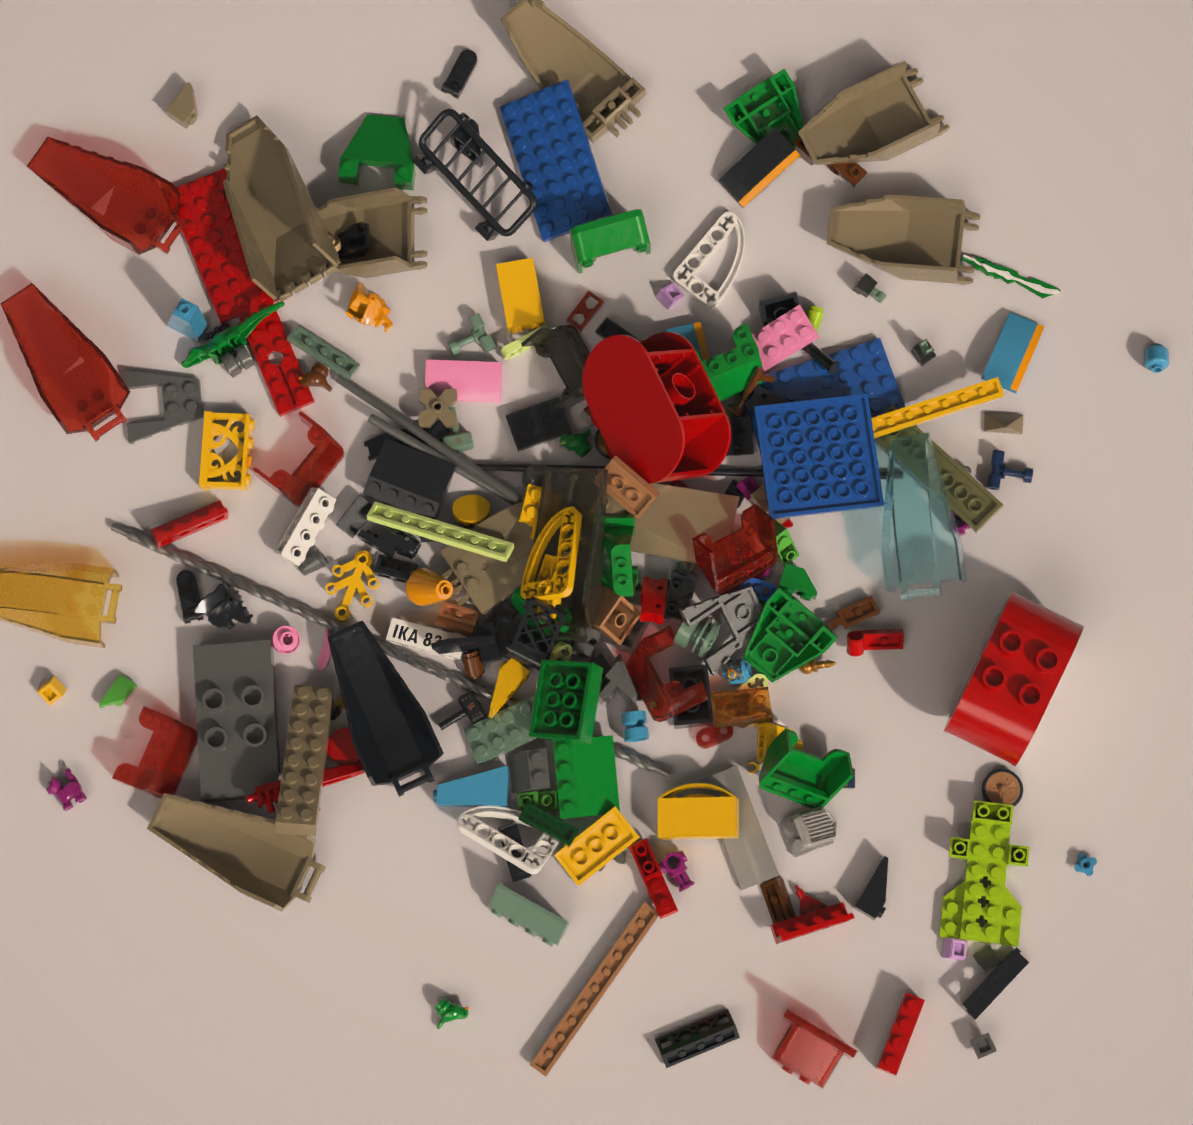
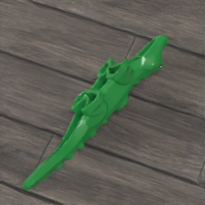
[181,301,285,368]

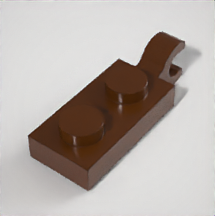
[826,595,880,630]

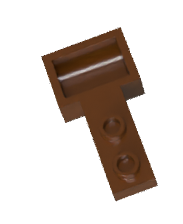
[792,136,867,187]

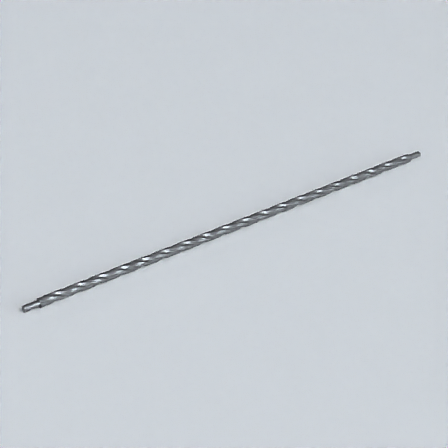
[111,523,672,778]

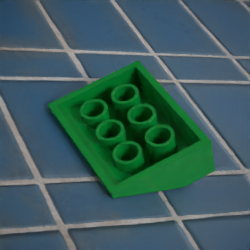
[529,660,603,745]
[553,735,620,819]

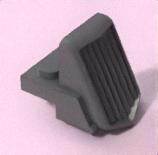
[598,654,638,705]

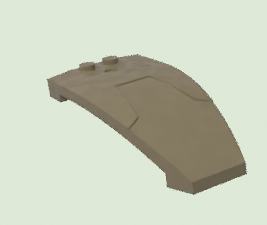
[501,0,646,143]
[440,485,585,615]

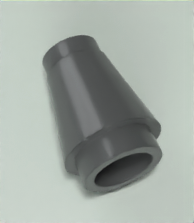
[298,550,328,576]

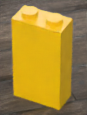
[496,258,545,334]

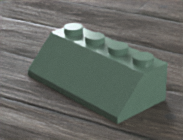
[488,883,569,947]

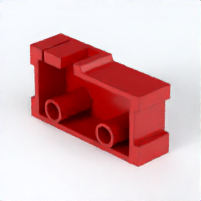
[640,576,668,624]

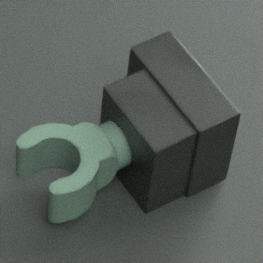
[853,273,887,303]
[911,339,936,366]

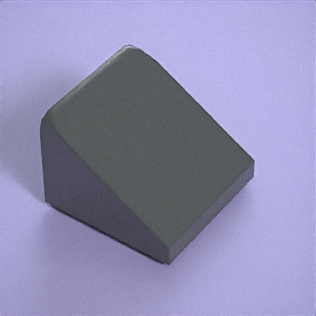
[973,946,1001,973]

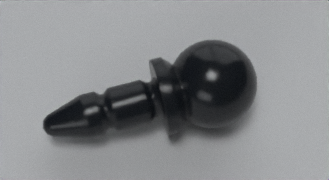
[199,323,231,341]

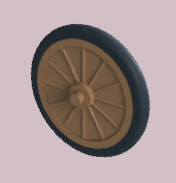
[982,769,1023,807]

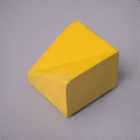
[36,676,67,705]

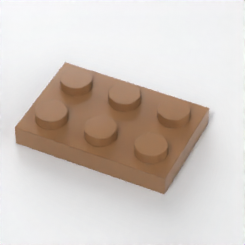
[594,455,660,519]

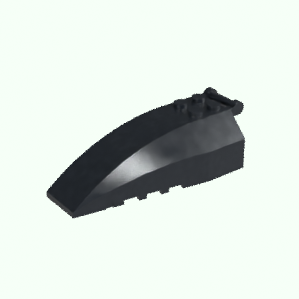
[327,620,444,797]

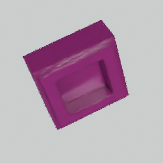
[736,476,760,500]

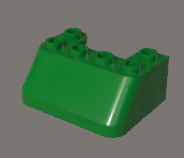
[695,324,763,401]
[759,728,854,808]

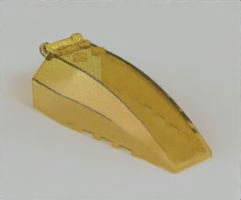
[0,563,123,648]

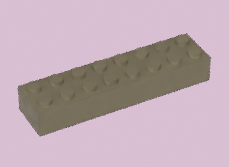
[275,685,334,836]

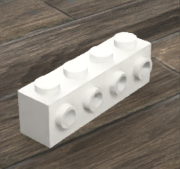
[274,487,336,566]

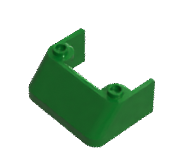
[569,209,651,274]

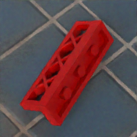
[150,500,228,548]
[770,902,854,944]

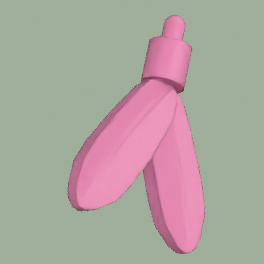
[318,629,332,671]

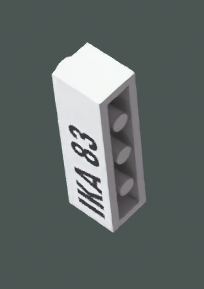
[386,616,465,662]

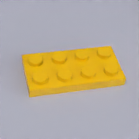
[554,806,640,886]

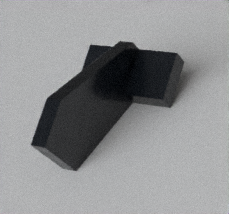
[431,621,502,665]

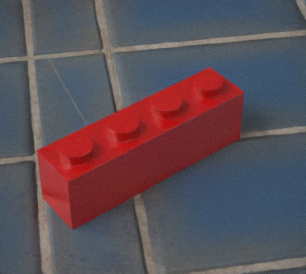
[876,992,925,1076]

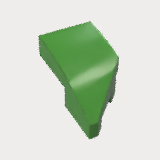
[99,674,137,708]

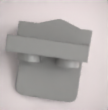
[781,806,837,858]

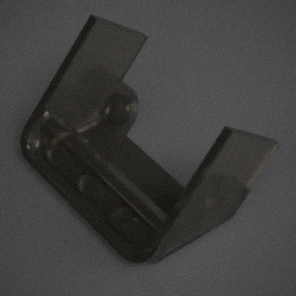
[521,325,590,408]

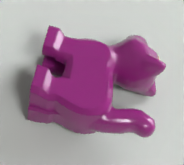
[46,769,87,811]

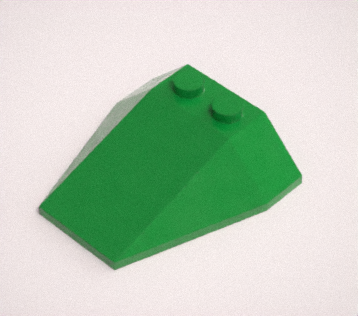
[723,68,804,145]
[743,587,838,683]

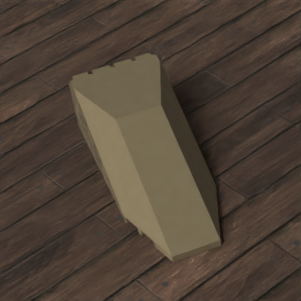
[223,115,341,302]

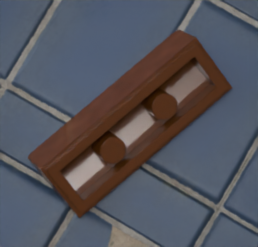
[760,877,796,924]

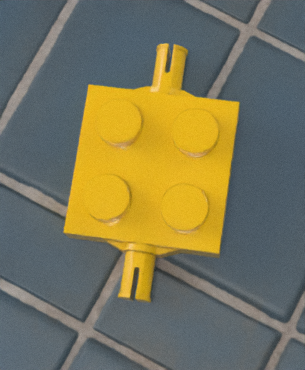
[518,477,565,540]

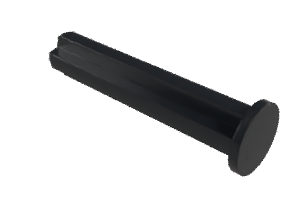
[802,343,840,375]

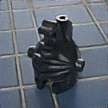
[194,581,253,630]

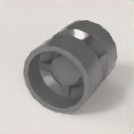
[220,344,255,378]
[571,625,601,659]

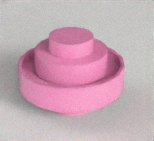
[271,626,300,654]

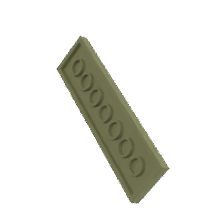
[874,404,1003,533]

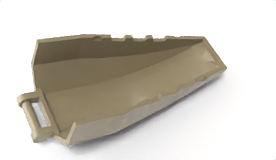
[147,793,326,912]

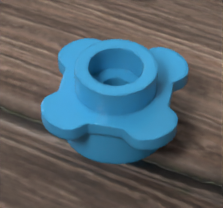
[1074,853,1097,876]

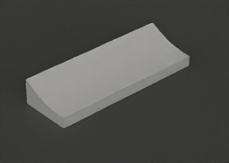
[700,765,779,891]

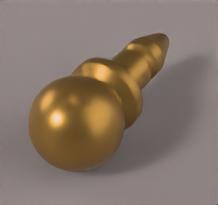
[799,659,836,674]

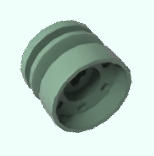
[673,617,721,658]

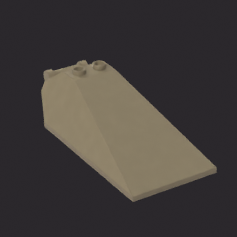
[561,470,739,569]

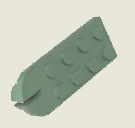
[463,694,536,765]

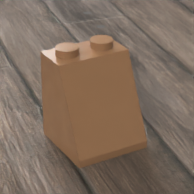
[570,581,641,645]

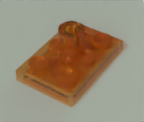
[710,687,773,728]

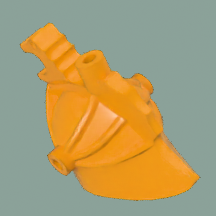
[345,282,393,332]

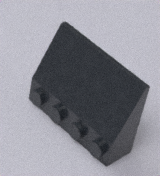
[363,438,457,520]

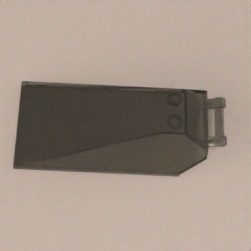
[525,467,608,643]

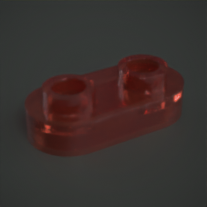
[696,721,733,749]

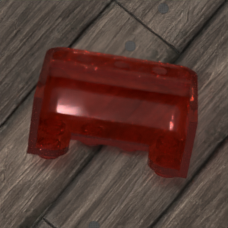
[692,504,778,594]
[112,706,198,799]

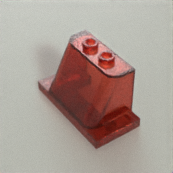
[771,1009,857,1089]

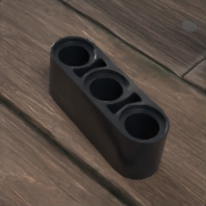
[497,822,532,882]

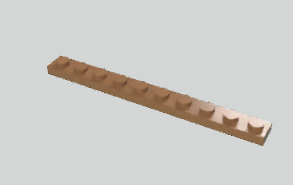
[530,901,659,1076]

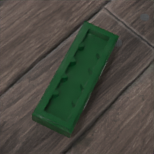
[518,802,579,848]

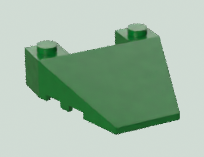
[338,114,416,191]

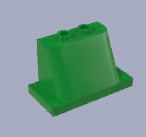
[595,514,639,596]

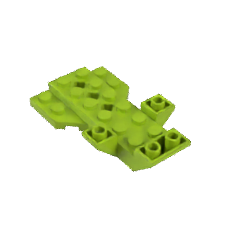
[939,800,1030,947]

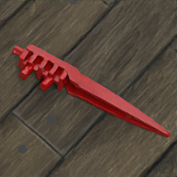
[246,763,365,813]

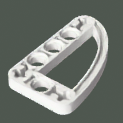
[673,212,745,309]
[457,806,559,874]

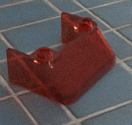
[253,411,344,507]
[625,626,708,722]

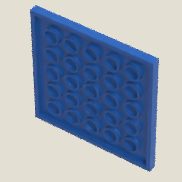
[754,394,884,520]

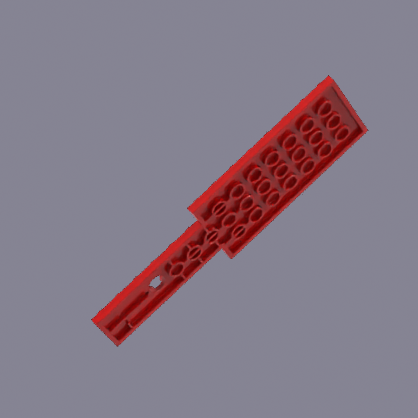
[166,168,315,417]

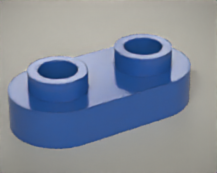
[738,576,777,601]

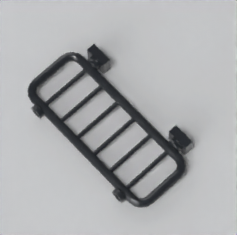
[412,109,537,241]

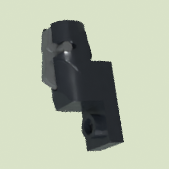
[358,526,421,560]

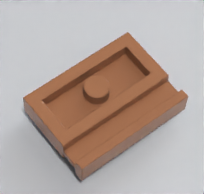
[435,601,480,637]

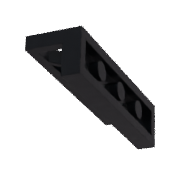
[960,947,1029,1020]
[655,1009,740,1068]

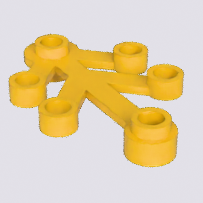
[325,551,380,622]

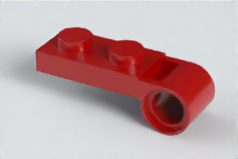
[846,629,904,657]

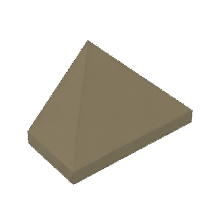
[984,413,1023,434]

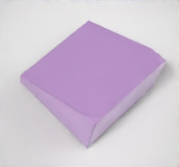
[656,282,685,310]
[941,938,968,961]

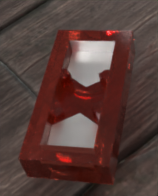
[566,291,604,332]

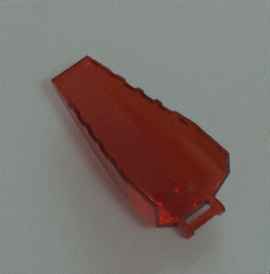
[27,137,188,255]
[0,283,131,442]

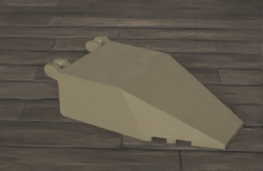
[798,61,950,165]
[316,188,427,278]
[827,194,980,285]

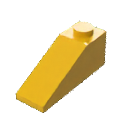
[488,658,530,719]

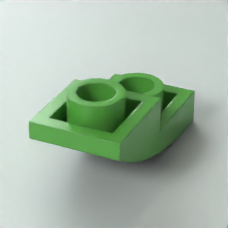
[518,790,559,811]

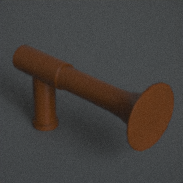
[728,367,774,417]

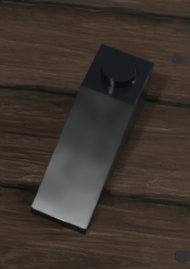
[854,856,888,920]

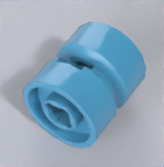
[621,711,649,742]

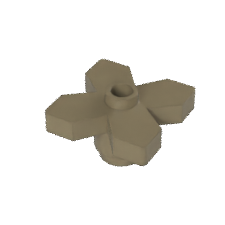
[418,389,457,428]

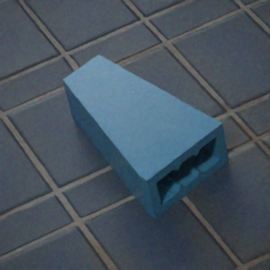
[167,298,209,343]
[433,766,509,808]

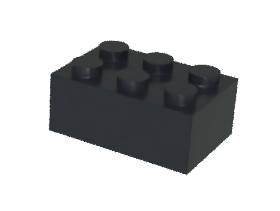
[668,664,713,729]

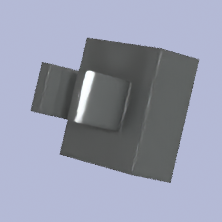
[970,1032,997,1059]

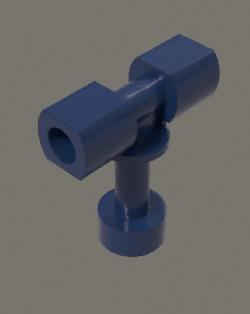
[987,450,1033,490]

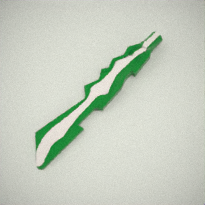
[961,254,1060,299]

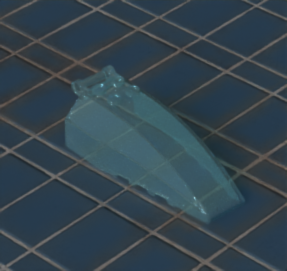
[881,432,967,601]

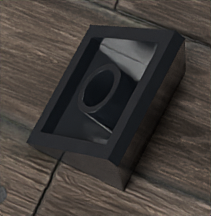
[758,291,799,327]

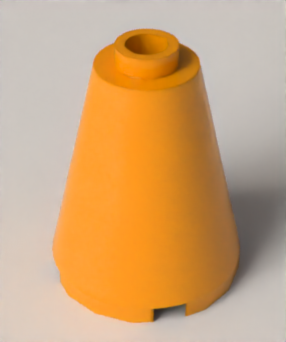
[405,568,453,606]

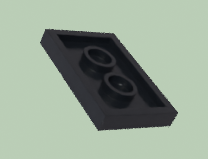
[505,397,572,452]

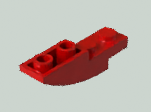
[629,838,678,919]

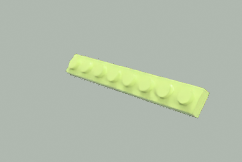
[367,502,514,562]

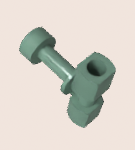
[447,313,496,355]

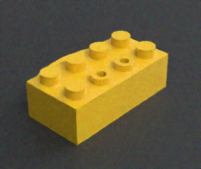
[658,783,739,840]

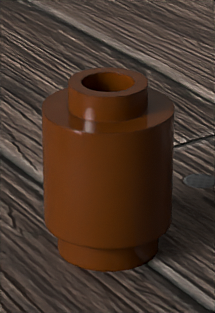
[462,650,485,680]

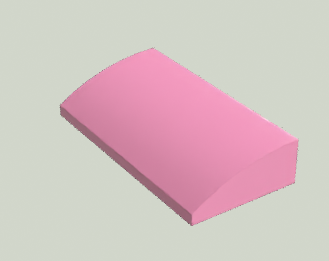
[425,360,502,403]

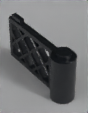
[505,596,568,671]

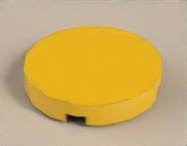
[452,494,490,526]

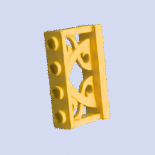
[199,411,255,491]

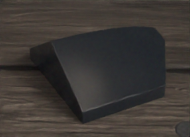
[338,222,371,259]

